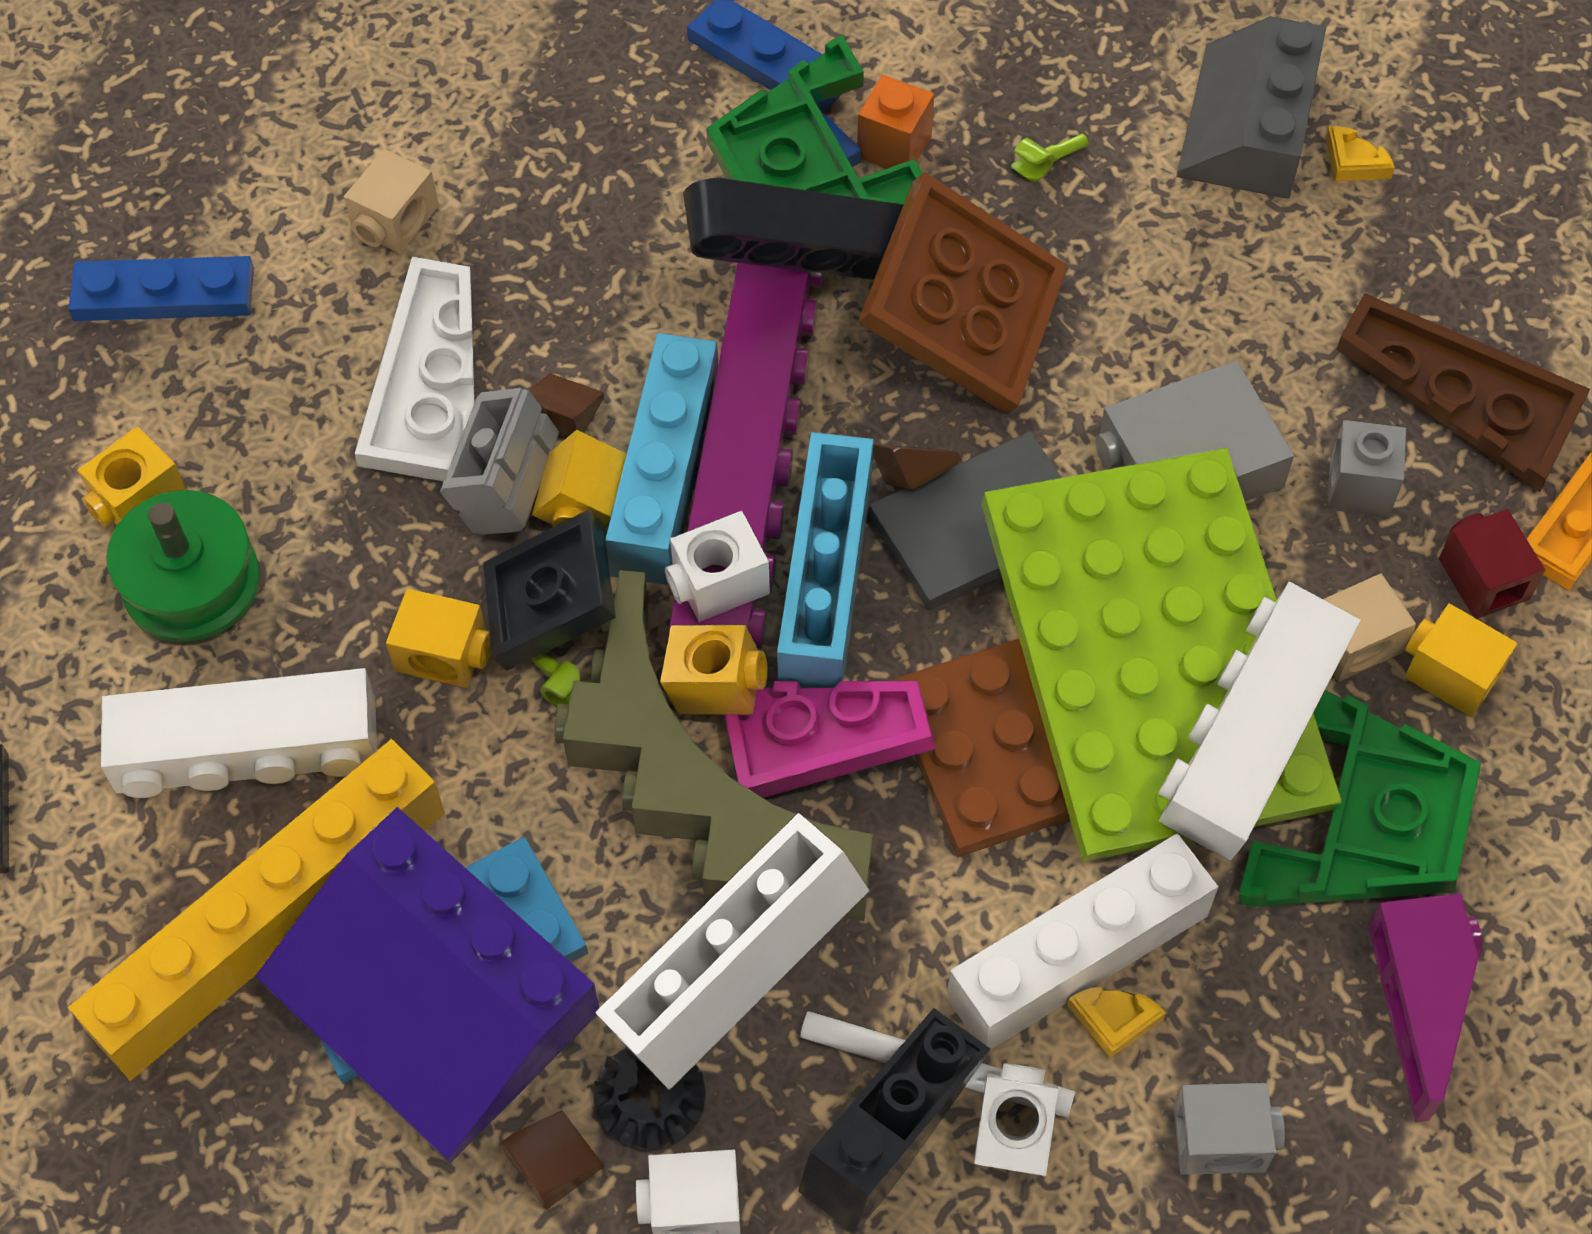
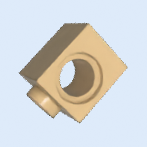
[344,149,439,254]
[1323,573,1416,682]

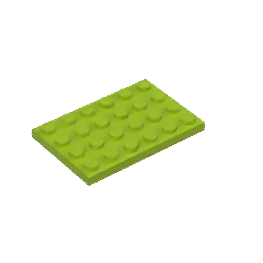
[981,448,1342,862]

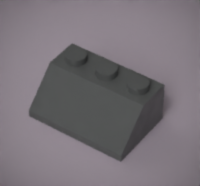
[1176,16,1326,199]

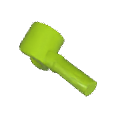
[1011,134,1088,182]
[531,652,580,708]

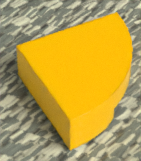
[1326,126,1395,181]
[1067,987,1166,1058]

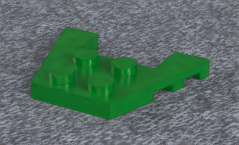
[706,35,923,205]
[1239,690,1481,907]

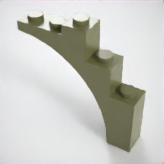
[554,570,873,921]

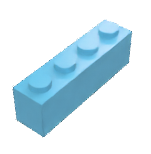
[605,333,718,585]
[777,432,873,688]

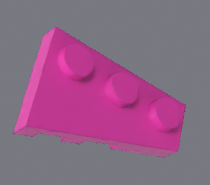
[725,681,936,798]

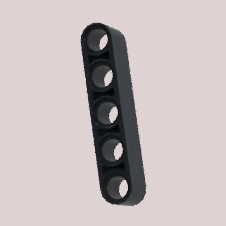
[683,178,903,280]

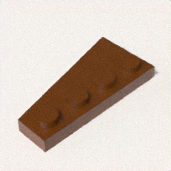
[1337,293,1590,492]

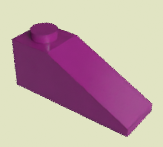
[1368,893,1482,1122]

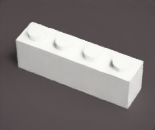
[1158,582,1361,861]
[101,668,377,798]
[595,813,869,1090]
[947,833,1218,1050]

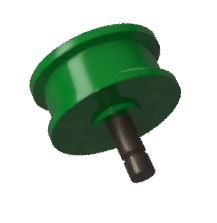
[106,490,260,642]

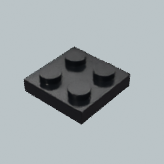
[483,509,616,671]

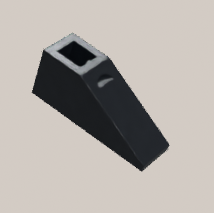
[798,1008,991,1234]

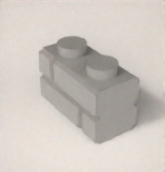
[440,388,559,535]

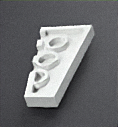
[355,257,475,482]

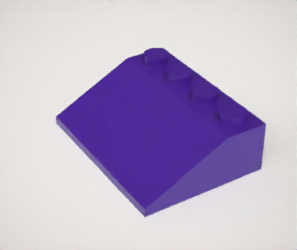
[256,807,599,1163]

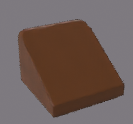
[529,373,604,439]
[873,444,961,490]
[501,1110,604,1210]

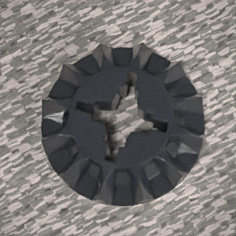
[594,1046,706,1150]

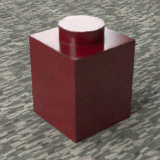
[1438,509,1546,619]

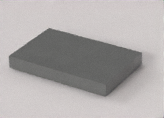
[869,432,1062,611]

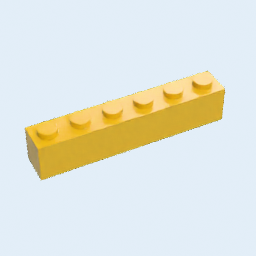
[68,739,445,1081]

